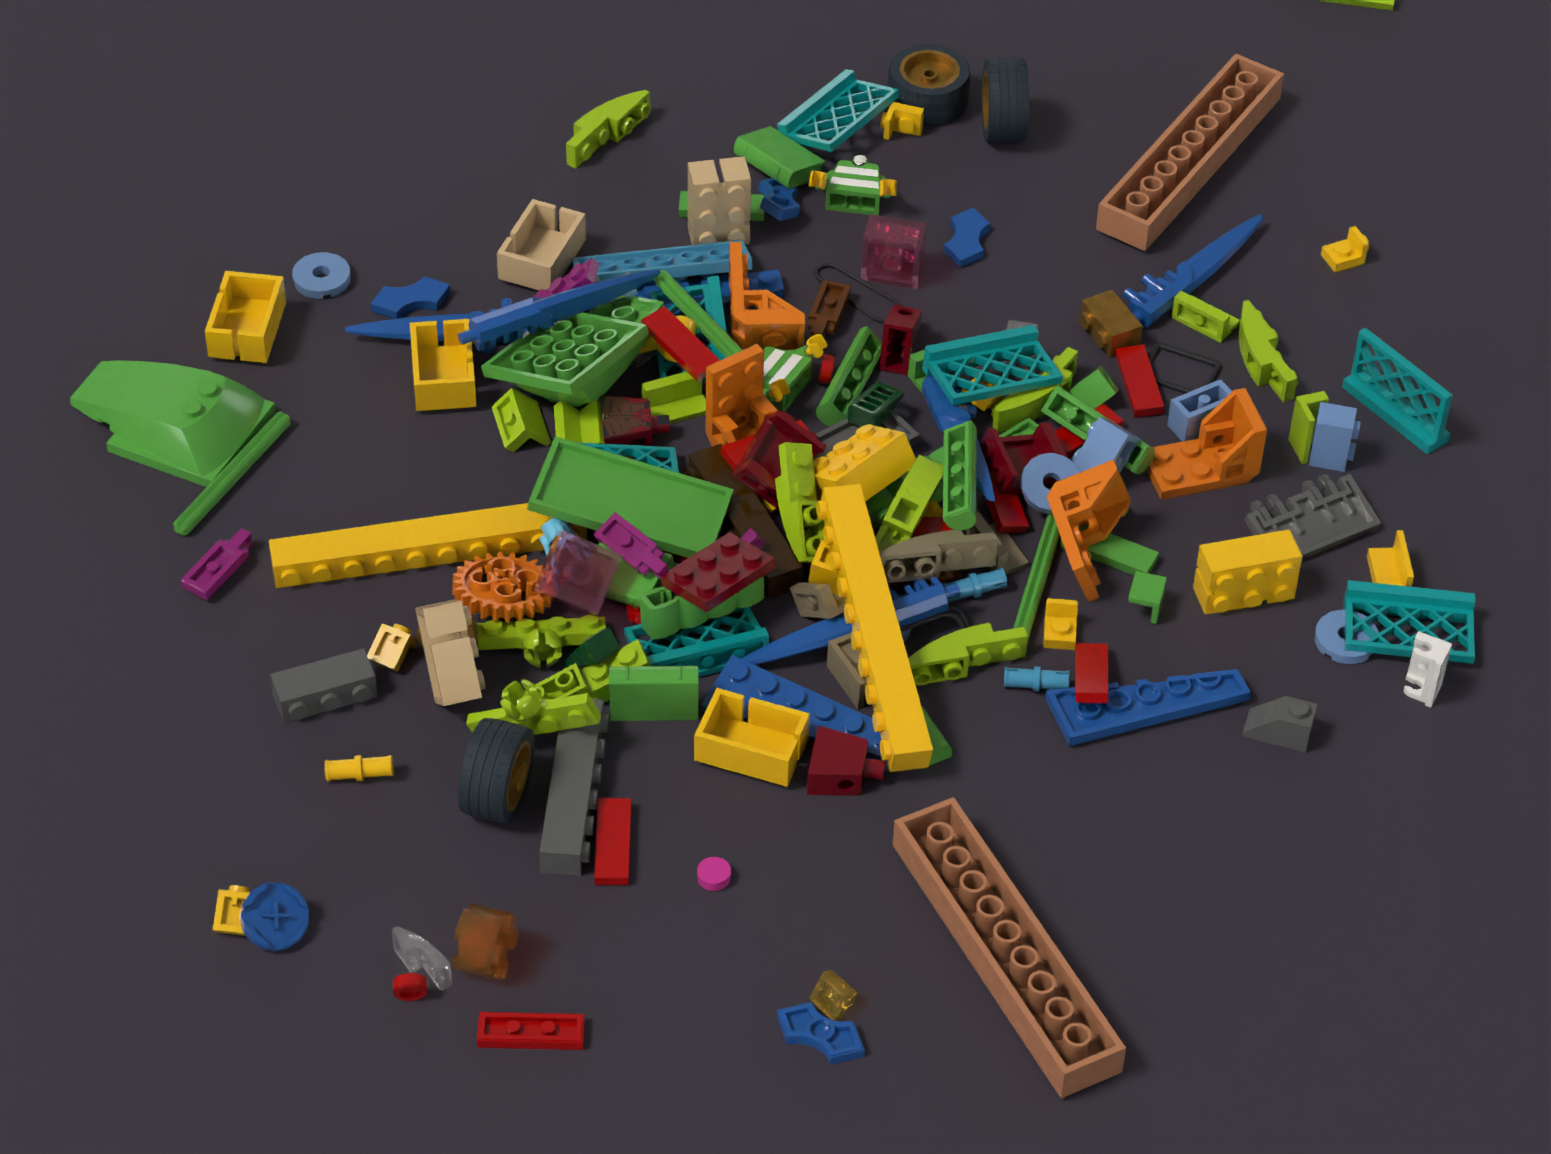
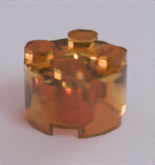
[451,903,519,980]

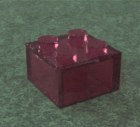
[861,214,927,289]
[533,531,622,615]

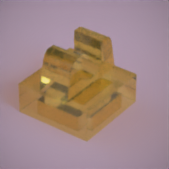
[809,969,858,1020]

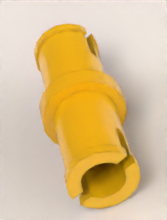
[325,755,394,781]

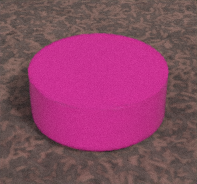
[697,857,731,891]

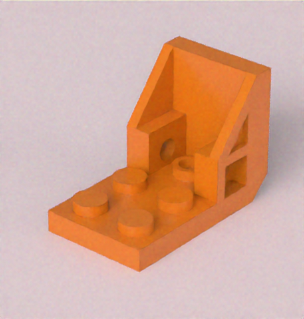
[729,242,805,350]
[706,344,777,447]
[1146,388,1267,500]
[1047,459,1132,602]

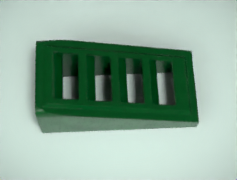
[848,381,904,427]
[563,628,620,668]

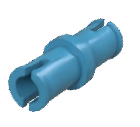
[942,568,1007,603]
[1004,666,1070,692]

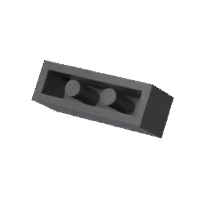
[270,648,378,723]

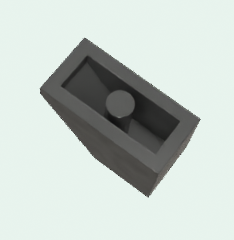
[1242,696,1318,753]

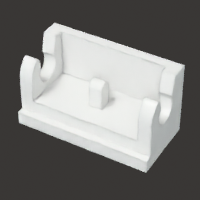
[1403,631,1452,707]

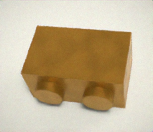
[1079,290,1143,358]

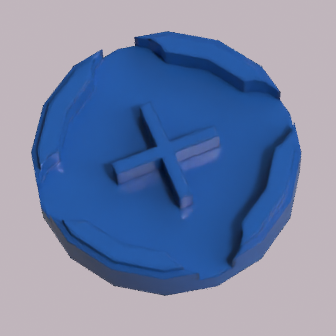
[239,882,309,952]

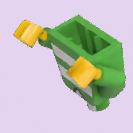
[808,155,897,216]
[763,334,827,412]

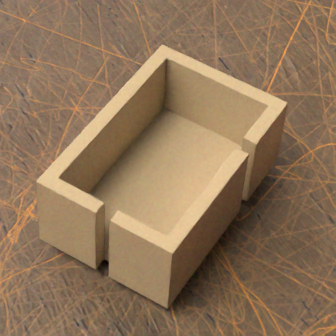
[688,156,751,245]
[497,199,586,290]
[415,600,485,706]

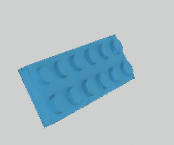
[571,240,752,284]

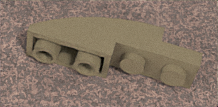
[879,530,998,583]

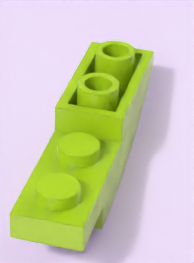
[566,90,651,169]
[1239,300,1298,403]
[991,347,1078,433]
[775,442,825,563]
[875,455,943,553]
[908,623,1028,686]
[535,639,651,703]

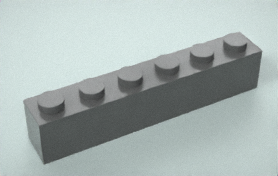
[540,699,609,876]

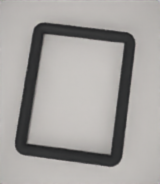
[1148,343,1221,394]

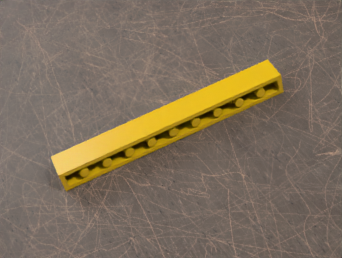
[816,484,933,772]
[269,503,587,588]

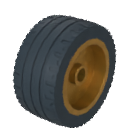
[887,44,971,125]
[981,58,1029,142]
[458,718,535,823]

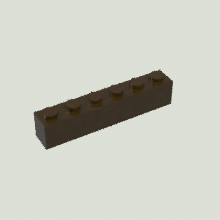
[686,443,803,599]

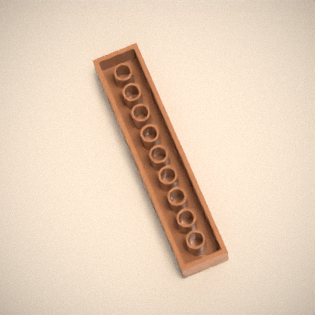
[1096,54,1284,251]
[893,797,1126,1098]

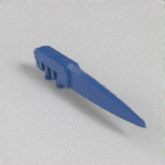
[1123,214,1264,328]
[458,269,661,354]
[344,297,541,343]
[922,375,995,502]
[741,577,961,665]

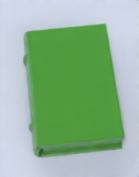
[734,126,825,189]
[578,542,678,609]
[609,666,698,721]

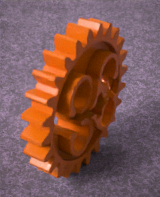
[452,552,556,623]

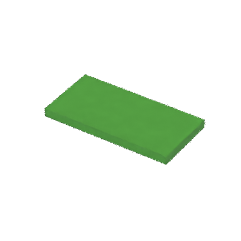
[527,436,734,558]

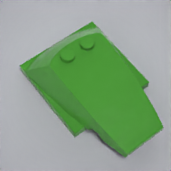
[481,294,664,406]
[70,360,275,487]

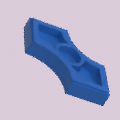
[757,178,801,221]
[943,207,990,268]
[371,276,450,319]
[777,1002,865,1065]

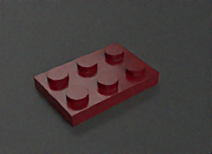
[661,532,775,613]

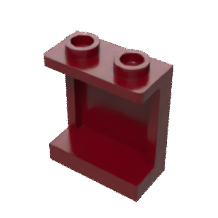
[732,411,826,511]
[979,422,1068,495]

